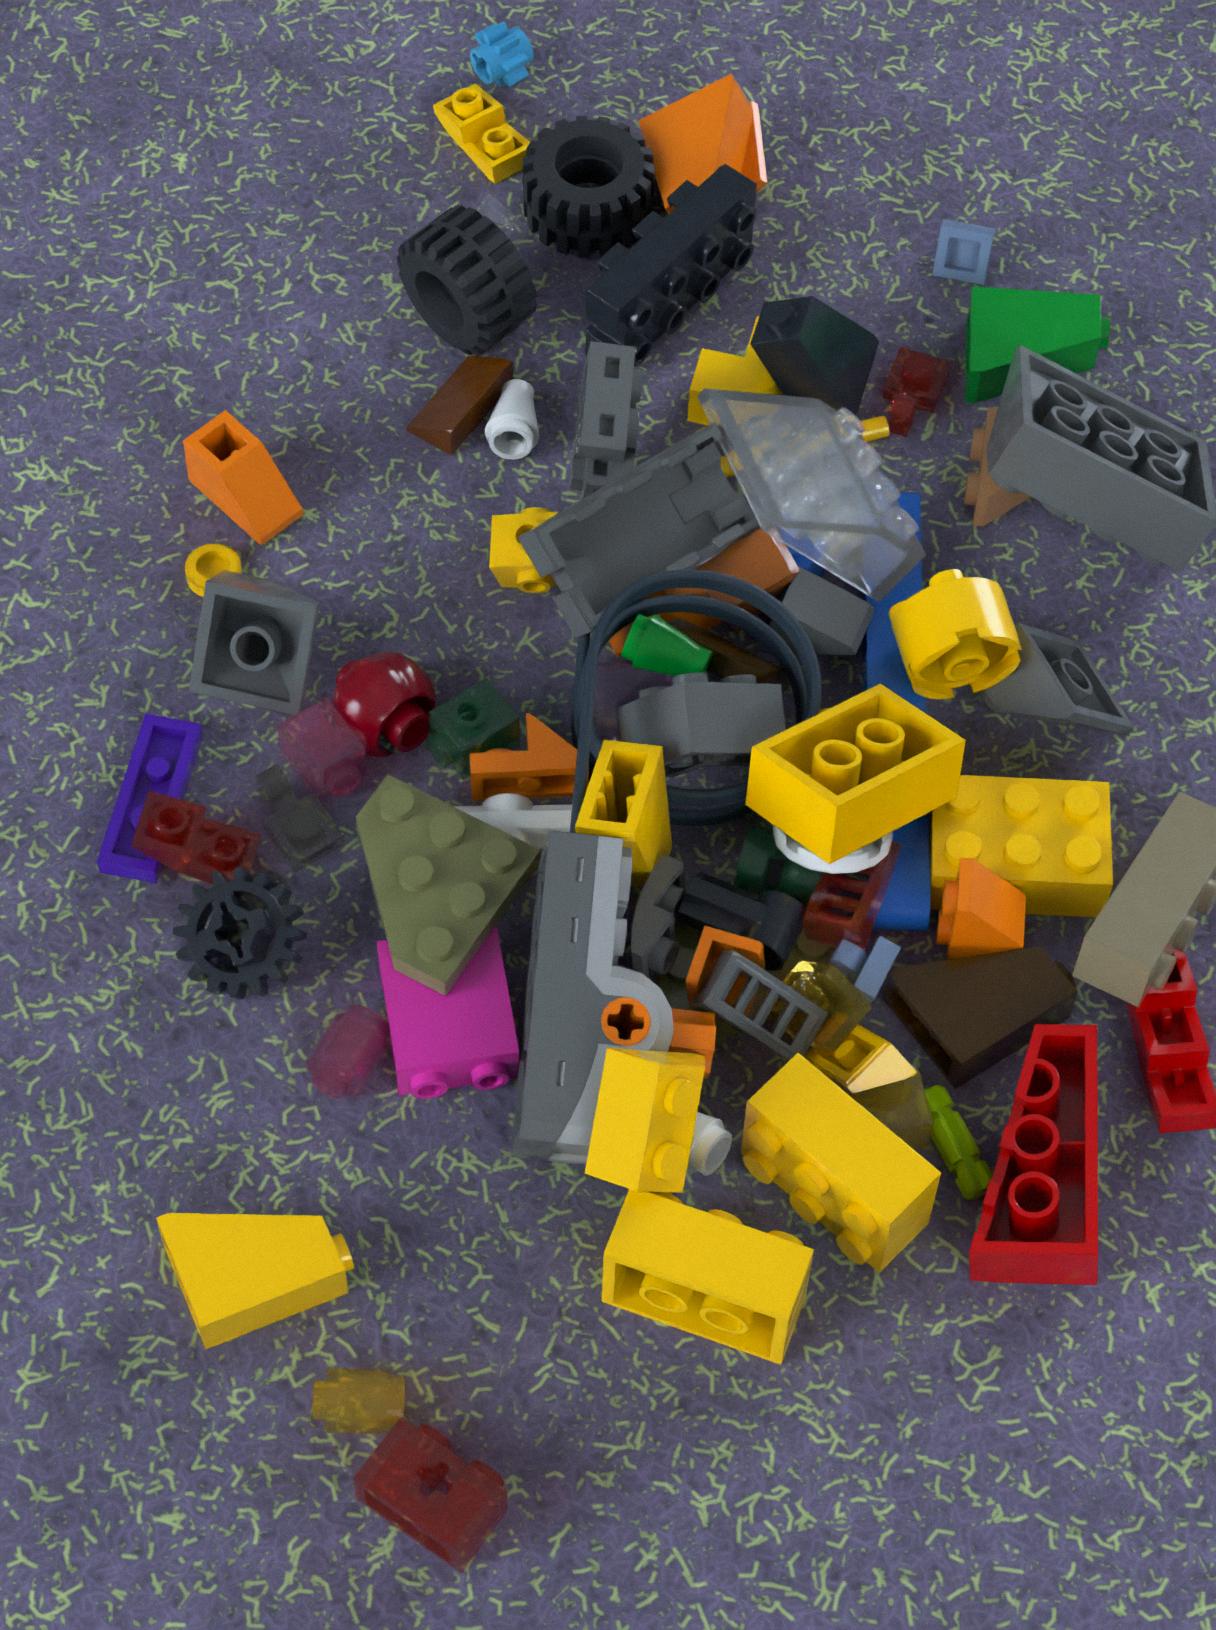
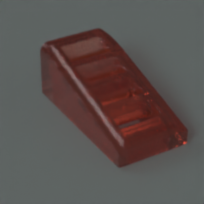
[802,842,901,951]

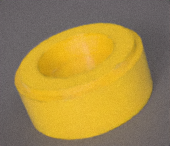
[185,544,242,597]

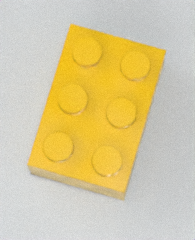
[745,683,966,865]
[928,775,1113,917]
[741,1053,941,1273]
[602,1189,814,1365]

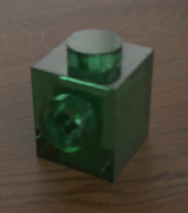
[427,678,520,780]

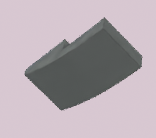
[631,854,686,982]

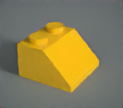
[584,1048,705,1193]

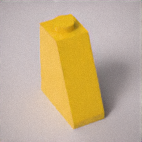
[575,740,672,887]
[156,1213,354,1350]

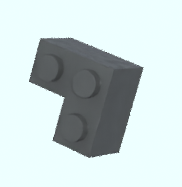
[617,673,786,778]

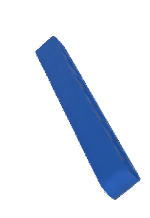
[861,491,930,932]

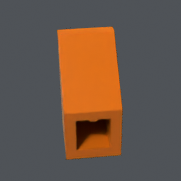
[183,410,303,546]
[935,858,1026,960]

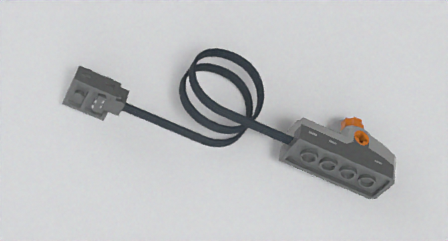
[511,341,821,1165]

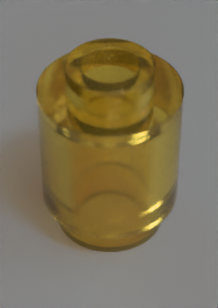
[312,1367,405,1434]

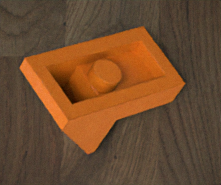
[470,713,589,801]

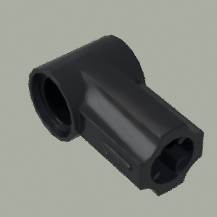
[678,872,809,971]

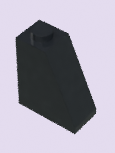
[750,296,879,429]

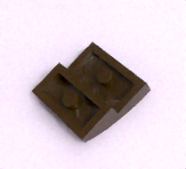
[668,618,790,693]

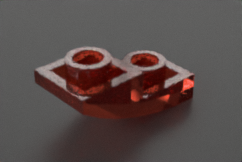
[132,791,261,885]

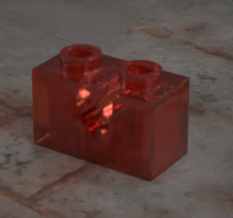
[353,1417,508,1573]

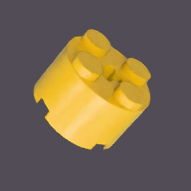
[888,569,1022,699]

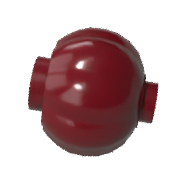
[330,651,436,757]

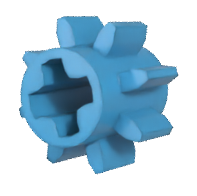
[470,22,534,87]

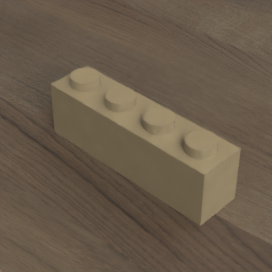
[1072,791,1216,1008]

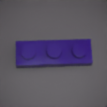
[97,713,203,884]

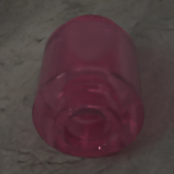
[306,1005,390,1099]

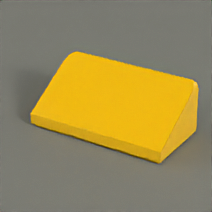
[804,1017,917,1093]

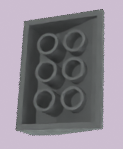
[987,344,1216,573]

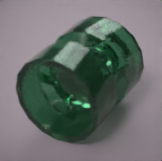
[734,824,827,919]

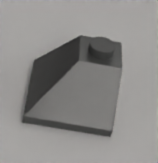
[189,570,320,716]
[979,623,1134,734]

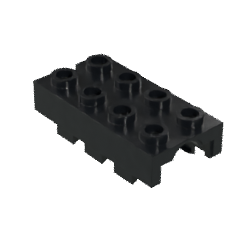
[585,164,757,367]

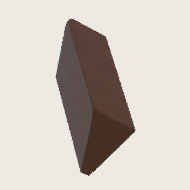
[407,356,513,456]

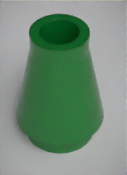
[621,614,713,676]

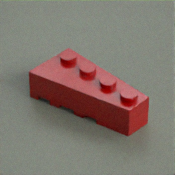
[969,1024,1098,1285]

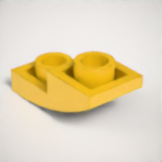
[433,83,530,184]

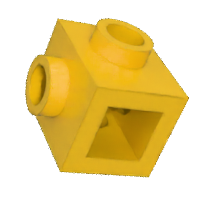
[489,507,558,593]

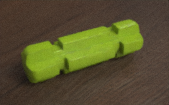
[915,1085,993,1200]

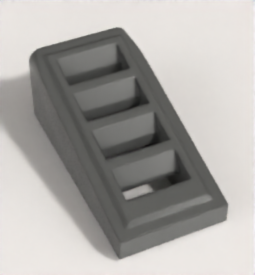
[693,950,828,1061]

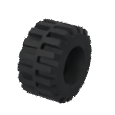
[523,115,655,258]
[397,205,537,356]

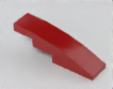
[1127,949,1216,1134]

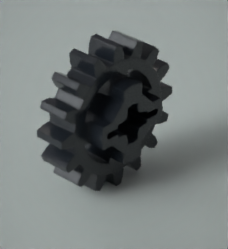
[173,867,307,1000]

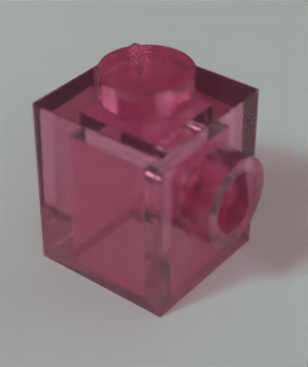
[277,698,369,803]

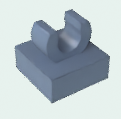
[932,219,995,285]
[824,936,901,1015]

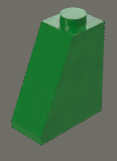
[965,286,1110,403]

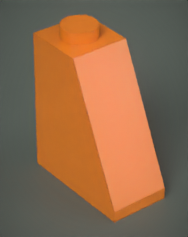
[638,74,754,213]

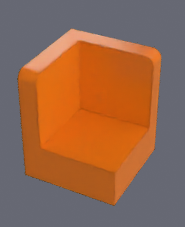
[686,926,765,1018]

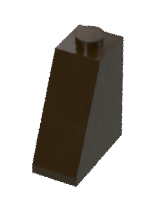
[883,946,1078,1089]

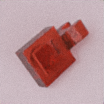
[882,347,952,437]

